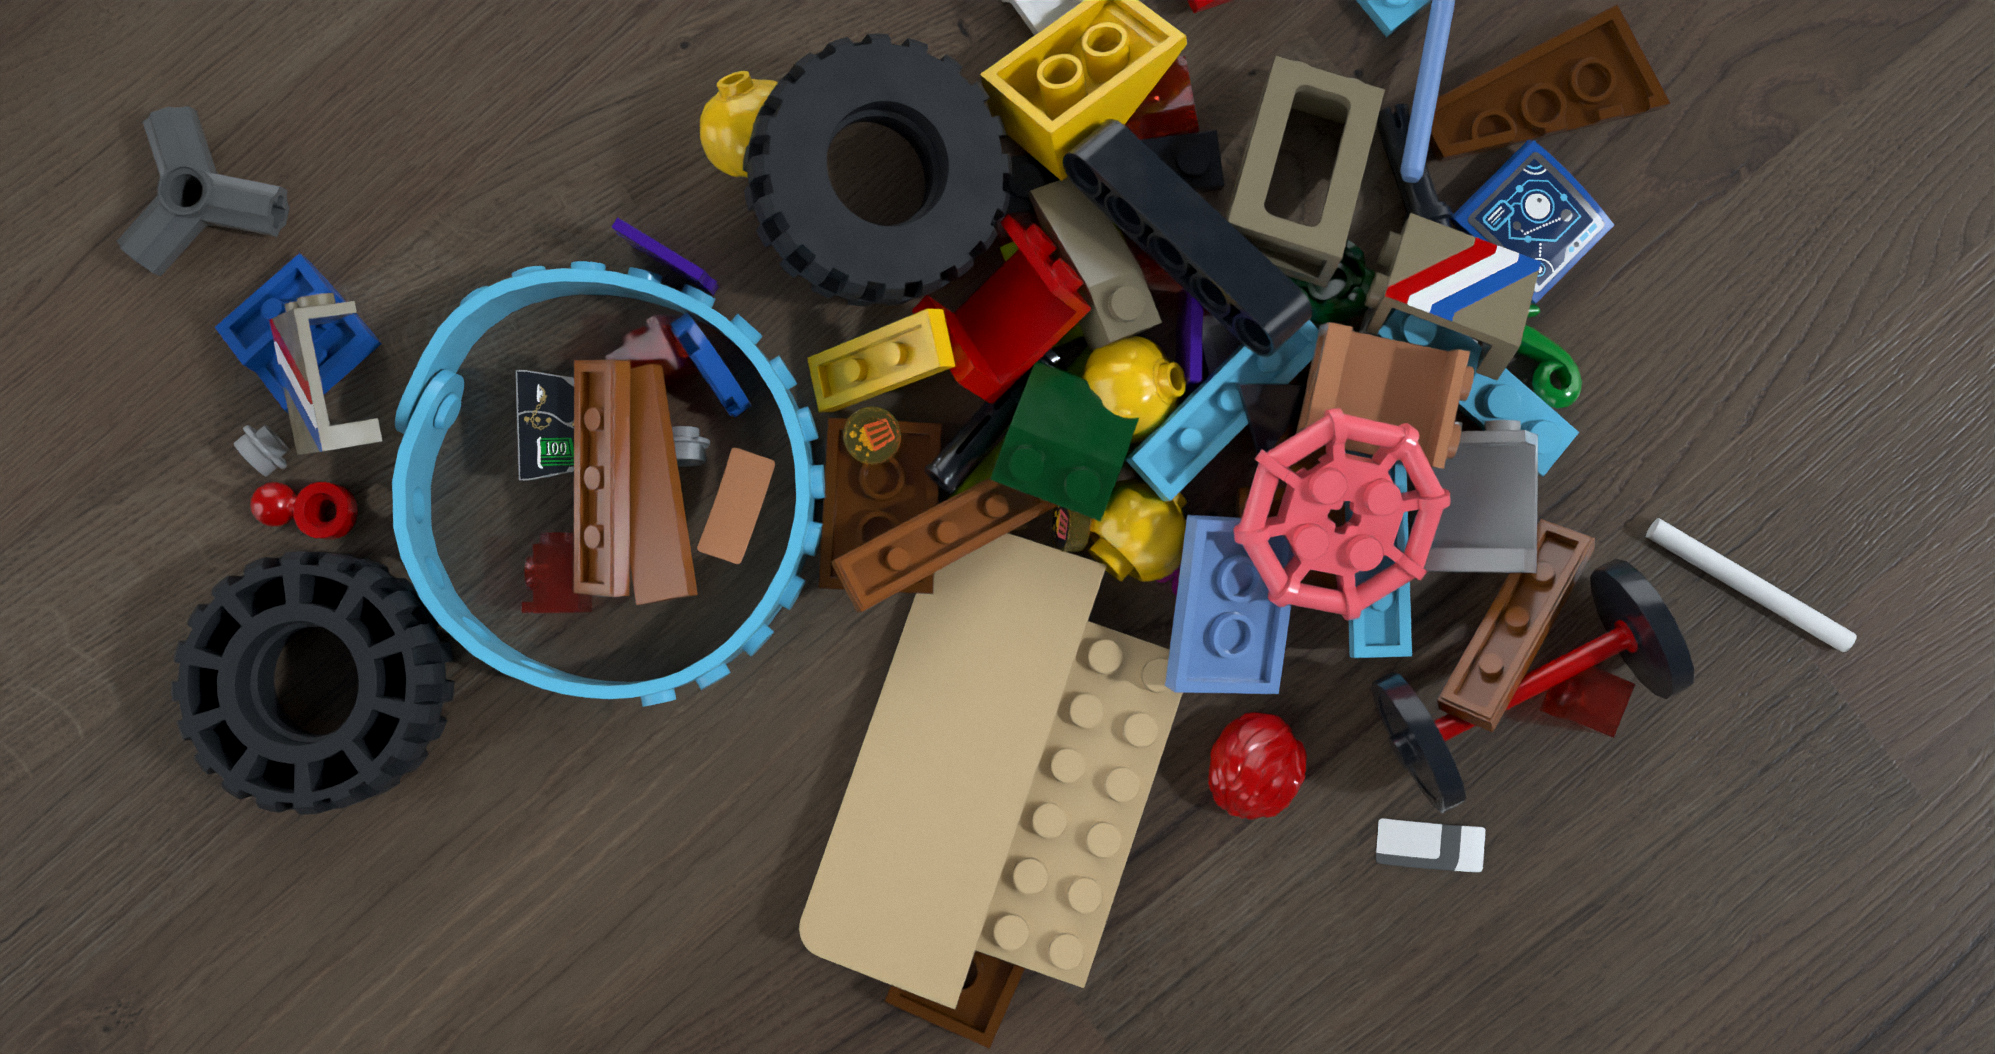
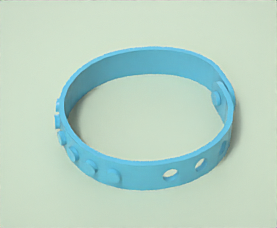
[392,261,825,707]

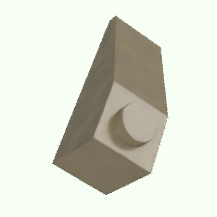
[1028,177,1162,353]

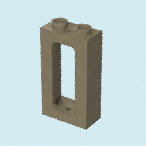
[1225,56,1385,288]

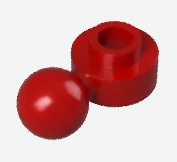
[250,482,358,540]

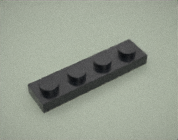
[1001,130,1224,219]

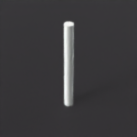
[1646,518,1856,653]

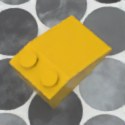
[980,0,1187,181]

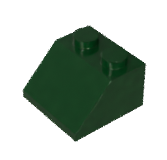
[990,361,1139,521]

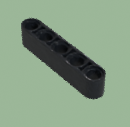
[1063,119,1313,357]

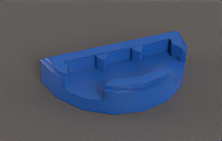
[670,313,751,417]

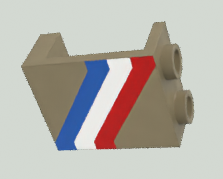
[1364,213,1541,380]
[269,293,383,455]

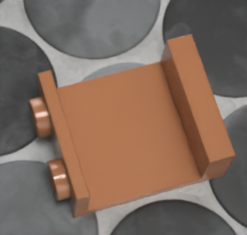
[1296,322,1474,469]

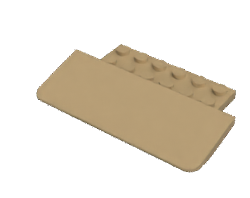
[799,533,1183,1009]

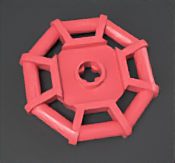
[1233,408,1451,621]

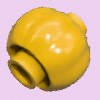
[700,71,778,178]
[1082,336,1186,443]
[1087,479,1187,582]

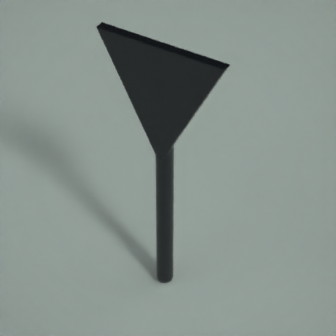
[1236,383,1307,455]

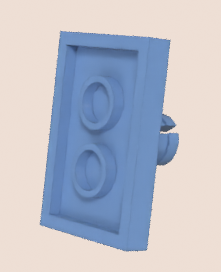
[1165,515,1294,694]

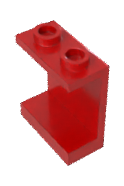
[911,215,1091,405]

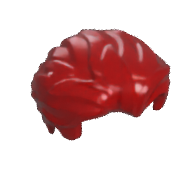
[1208,712,1307,820]

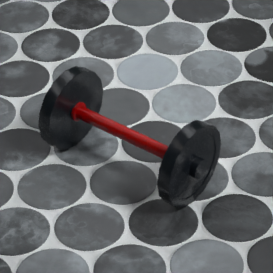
[1371,559,1694,813]

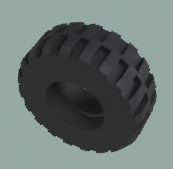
[743,34,1012,307]
[171,551,455,815]

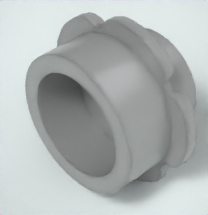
[234,425,289,477]
[672,426,710,467]

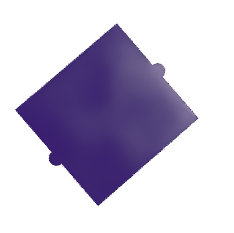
[611,217,719,296]
[1176,288,1203,392]

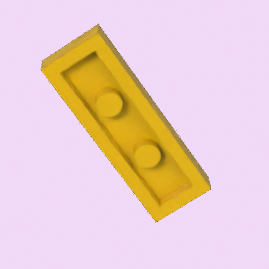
[807,309,955,412]

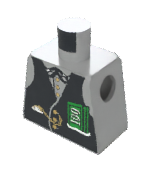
[516,370,574,480]

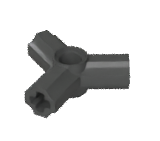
[117,106,290,276]

